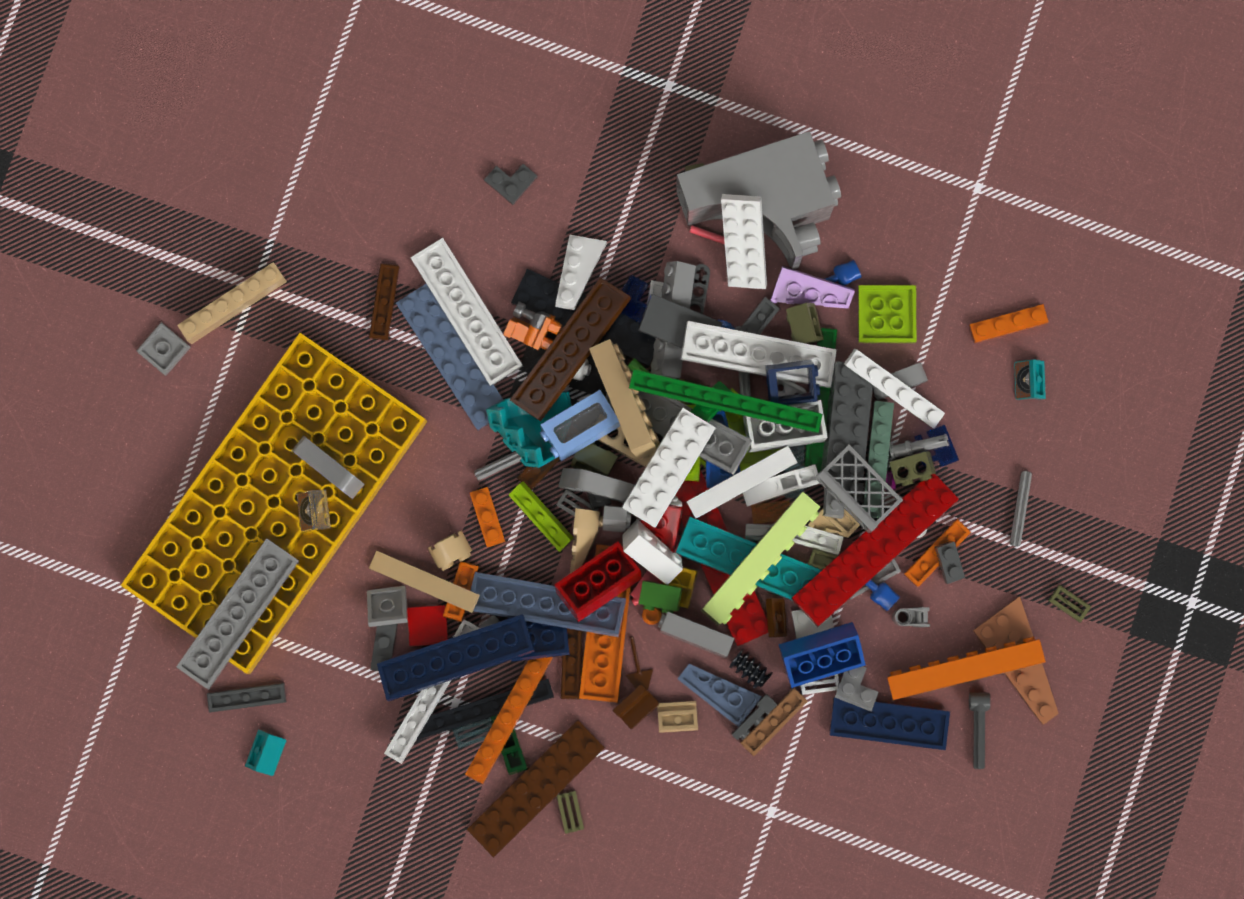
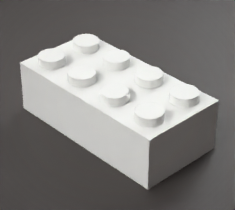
[743,400,828,453]

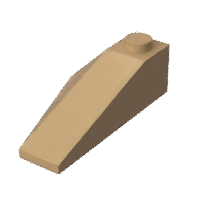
[570,508,603,574]

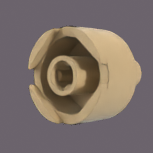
[427,530,472,571]

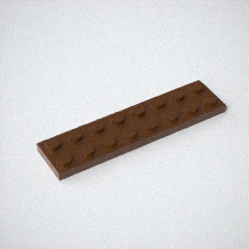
[510,277,631,422]
[467,720,605,858]

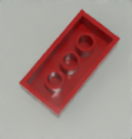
[554,542,642,622]

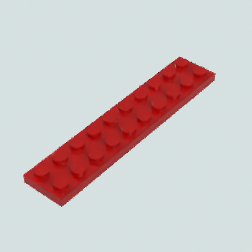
[675,470,768,647]
[791,474,959,627]

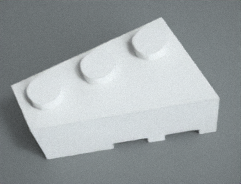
[622,519,683,585]

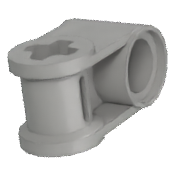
[892,607,930,627]

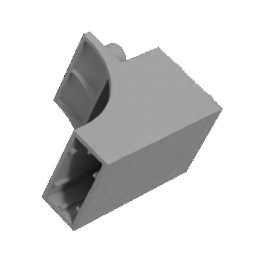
[676,131,841,270]

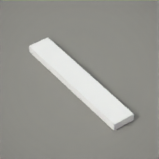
[687,446,797,519]

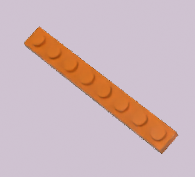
[465,657,553,785]

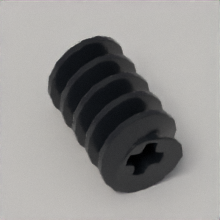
[729,649,773,689]

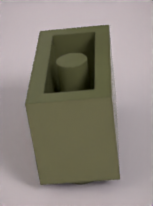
[786,303,824,344]
[571,442,618,477]

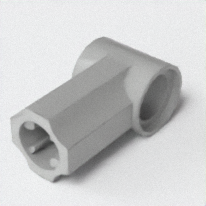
[745,524,774,541]

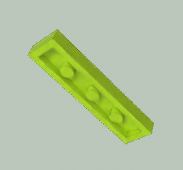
[509,482,574,552]

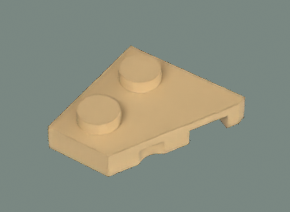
[807,509,860,538]

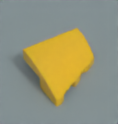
[663,567,698,608]

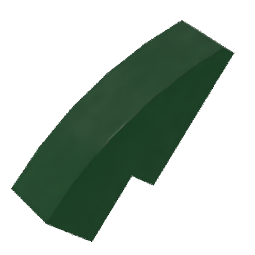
[491,715,528,775]

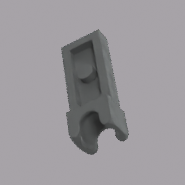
[731,694,777,740]

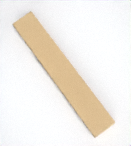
[369,551,480,613]

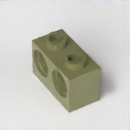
[889,451,936,487]

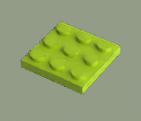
[858,285,917,343]

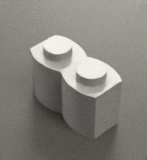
[603,505,631,533]

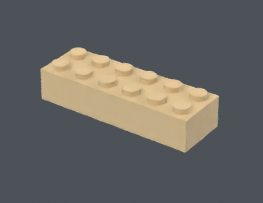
[589,339,660,460]

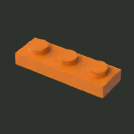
[470,487,505,548]

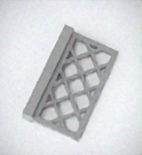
[814,445,903,533]

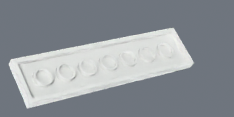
[410,238,523,386]
[680,321,837,388]

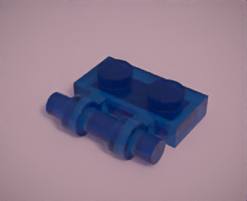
[914,425,959,468]

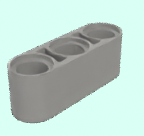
[872,363,928,400]

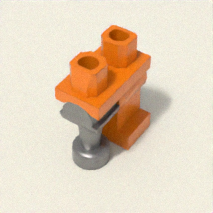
[503,301,562,350]

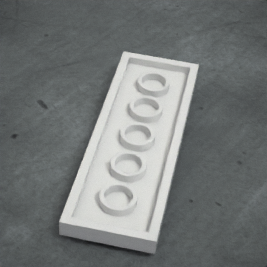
[721,194,767,289]
[622,407,716,527]

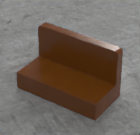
[612,685,659,729]

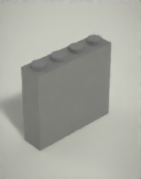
[658,612,734,658]

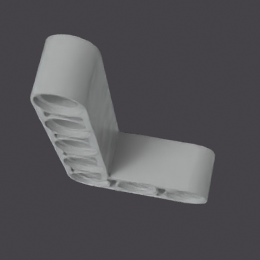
[558,468,635,503]

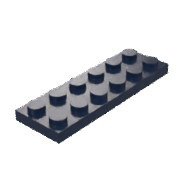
[829,697,950,750]

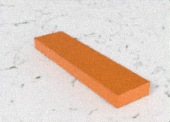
[904,519,971,588]

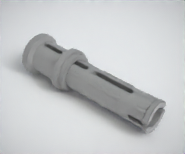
[889,434,949,461]

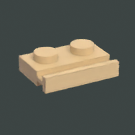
[657,701,698,733]

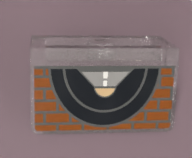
[297,490,331,532]

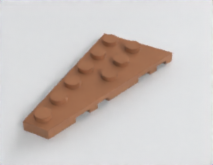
[973,596,1059,725]

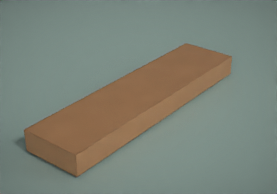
[740,688,808,756]

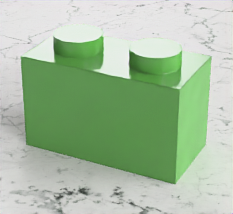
[639,581,683,614]

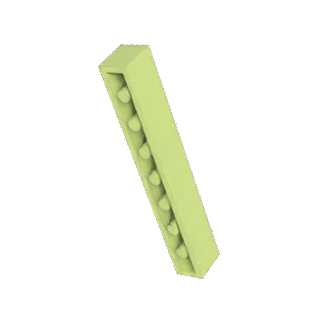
[701,492,820,626]

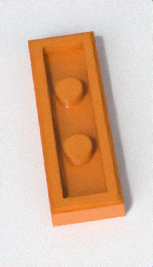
[443,561,479,622]

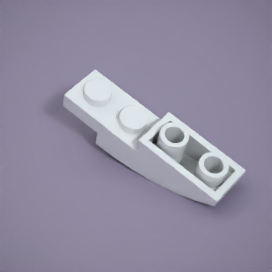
[743,465,820,507]

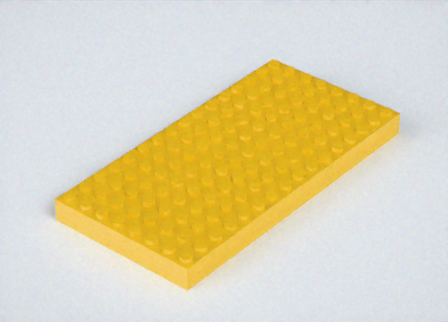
[120,333,427,674]

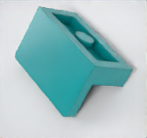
[245,729,286,776]

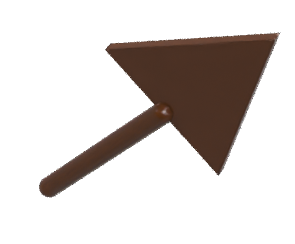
[625,636,653,689]

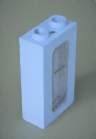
[540,390,620,461]

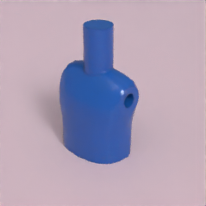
[825,259,862,286]
[865,580,900,612]

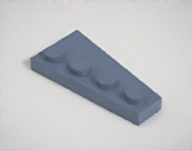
[678,664,762,727]

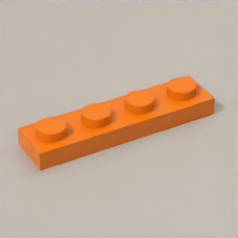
[969,304,1049,343]

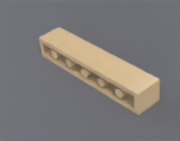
[177,262,287,344]

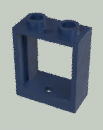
[765,360,820,405]

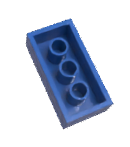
[779,622,866,688]

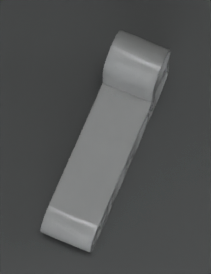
[292,436,365,499]

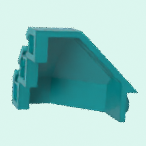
[486,391,574,468]

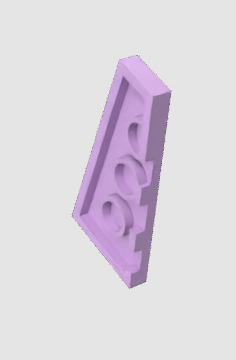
[770,266,855,308]

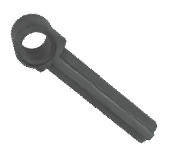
[969,692,990,769]

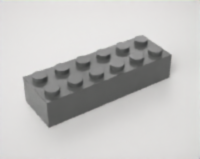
[821,361,873,482]

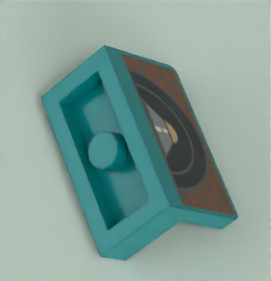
[1014,359,1046,400]

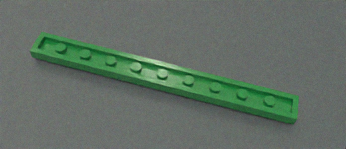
[629,369,823,433]

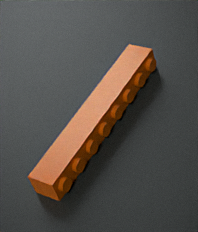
[887,636,1046,700]

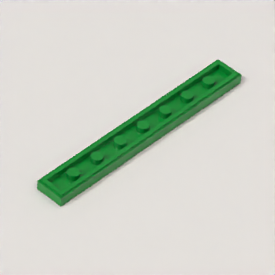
[804,328,837,473]

